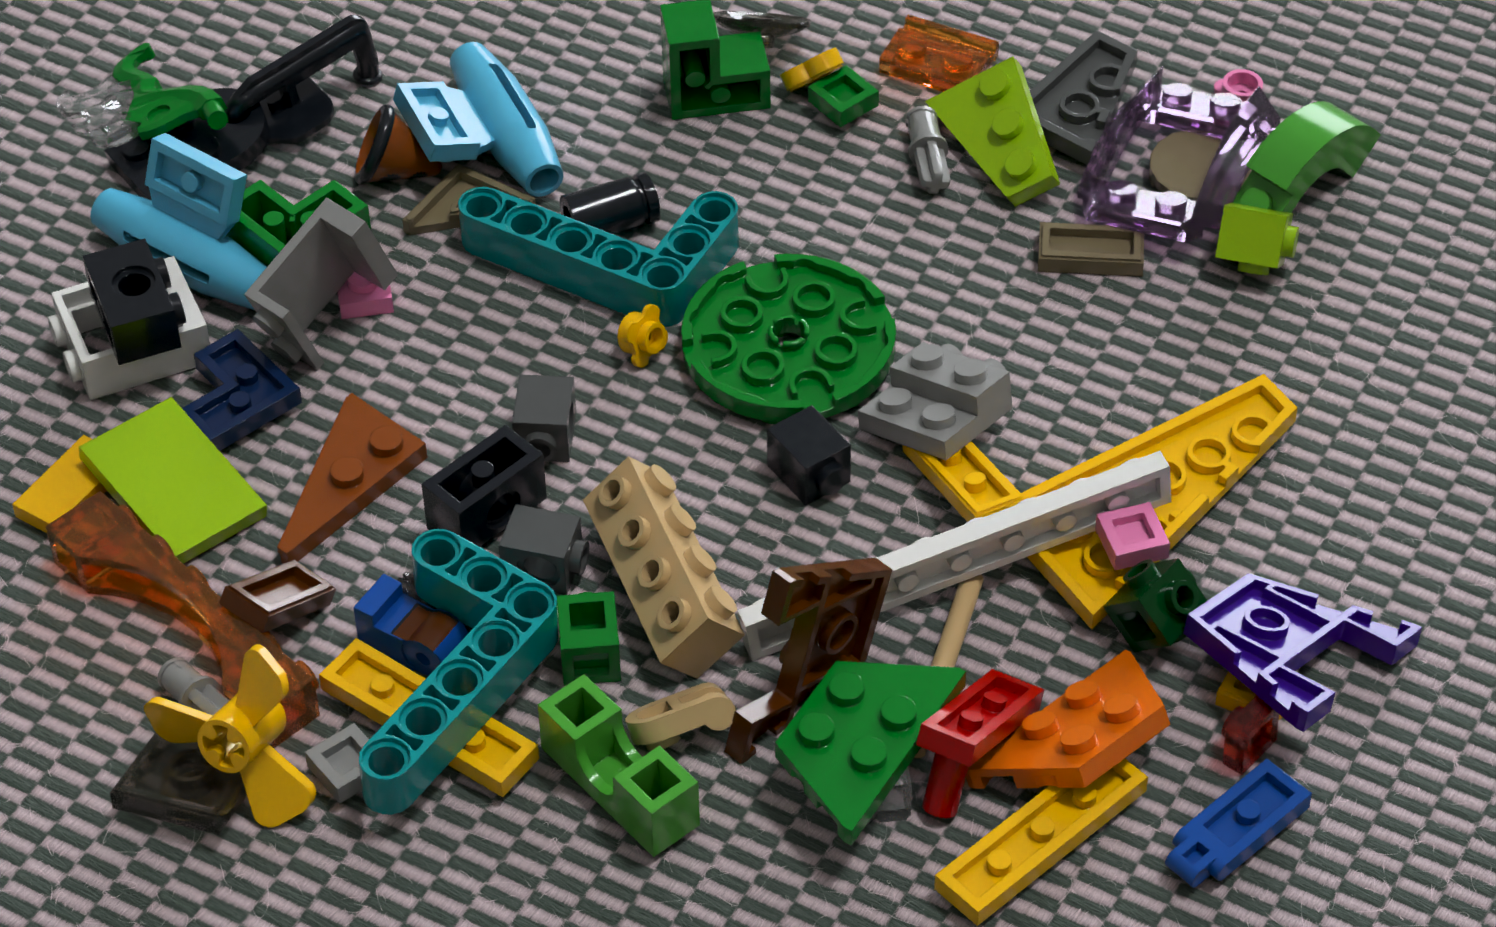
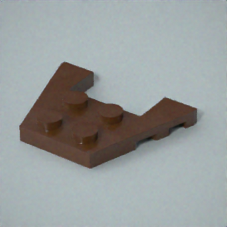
[724,557,893,764]

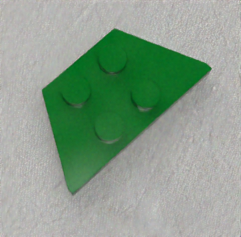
[775,661,966,846]

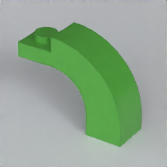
[1231,101,1381,213]

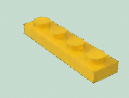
[319,638,539,798]
[934,759,1148,926]

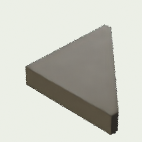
[402,164,536,235]

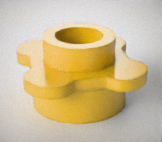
[617,304,668,368]

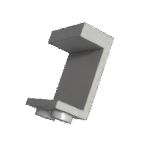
[244,197,398,370]

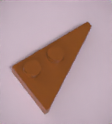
[277,393,428,564]

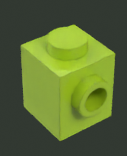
[1215,203,1299,275]

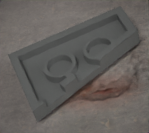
[1030,30,1138,167]

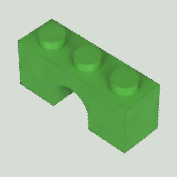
[537,674,700,857]

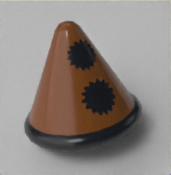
[354,104,442,185]

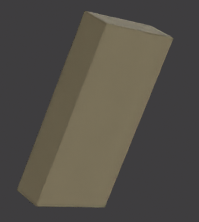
[1038,222,1144,277]

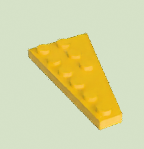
[1021,374,1297,630]

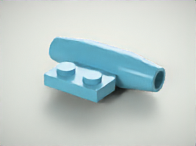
[393,42,563,197]
[90,133,267,310]

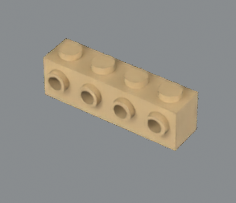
[583,456,745,679]

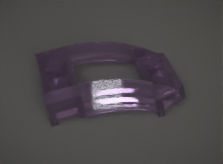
[1077,66,1281,242]

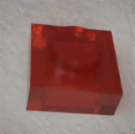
[1222,695,1279,775]

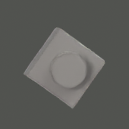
[305,723,387,803]

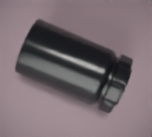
[560,172,660,234]

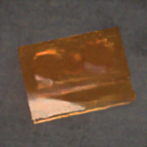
[879,14,999,92]

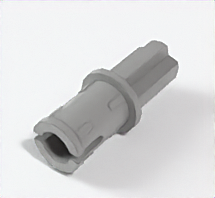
[905,106,951,194]
[157,657,229,715]

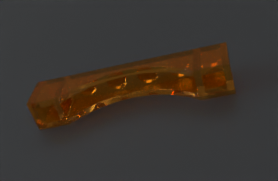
[46,491,320,748]

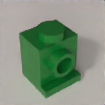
[557,591,621,686]

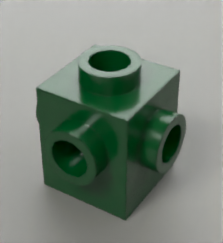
[1103,558,1207,652]

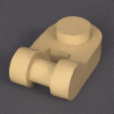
[625,682,736,751]

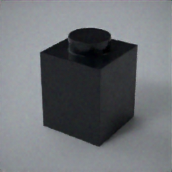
[767,405,851,506]

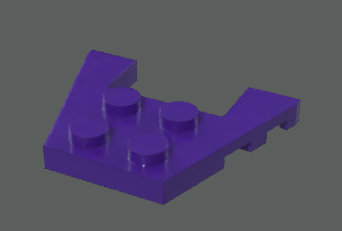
[1184,573,1422,732]

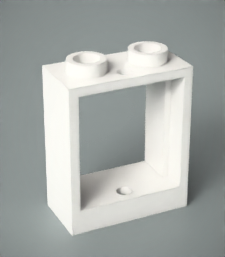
[47,256,210,400]

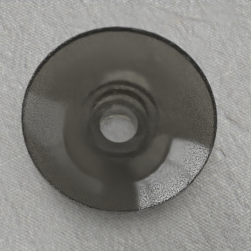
[713,11,811,48]

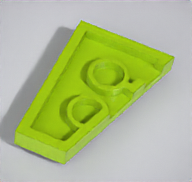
[925,56,1060,207]

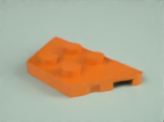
[966,650,1171,789]

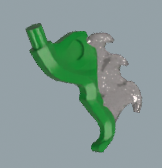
[56,43,228,149]

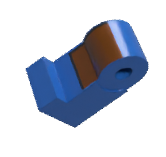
[353,573,469,676]

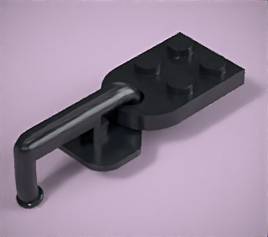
[104,15,382,200]

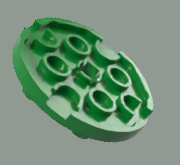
[681,254,896,424]

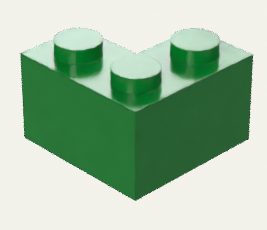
[660,0,771,120]
[226,180,371,267]

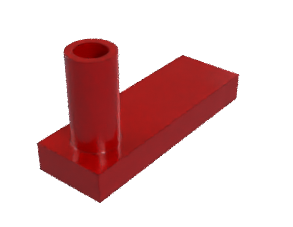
[916,669,1045,818]

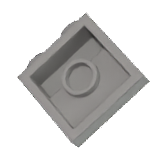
[858,342,1012,461]

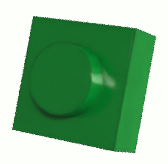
[808,65,879,127]

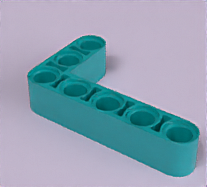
[458,187,739,327]
[359,529,558,815]

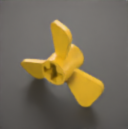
[144,644,316,828]

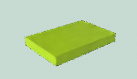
[79,397,267,569]

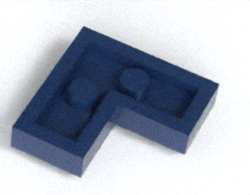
[182,329,302,451]

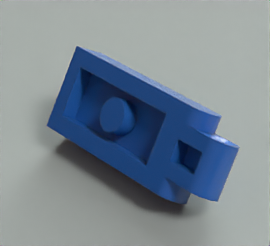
[1165,758,1312,888]

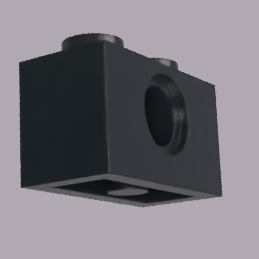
[82,238,186,365]
[421,425,547,547]

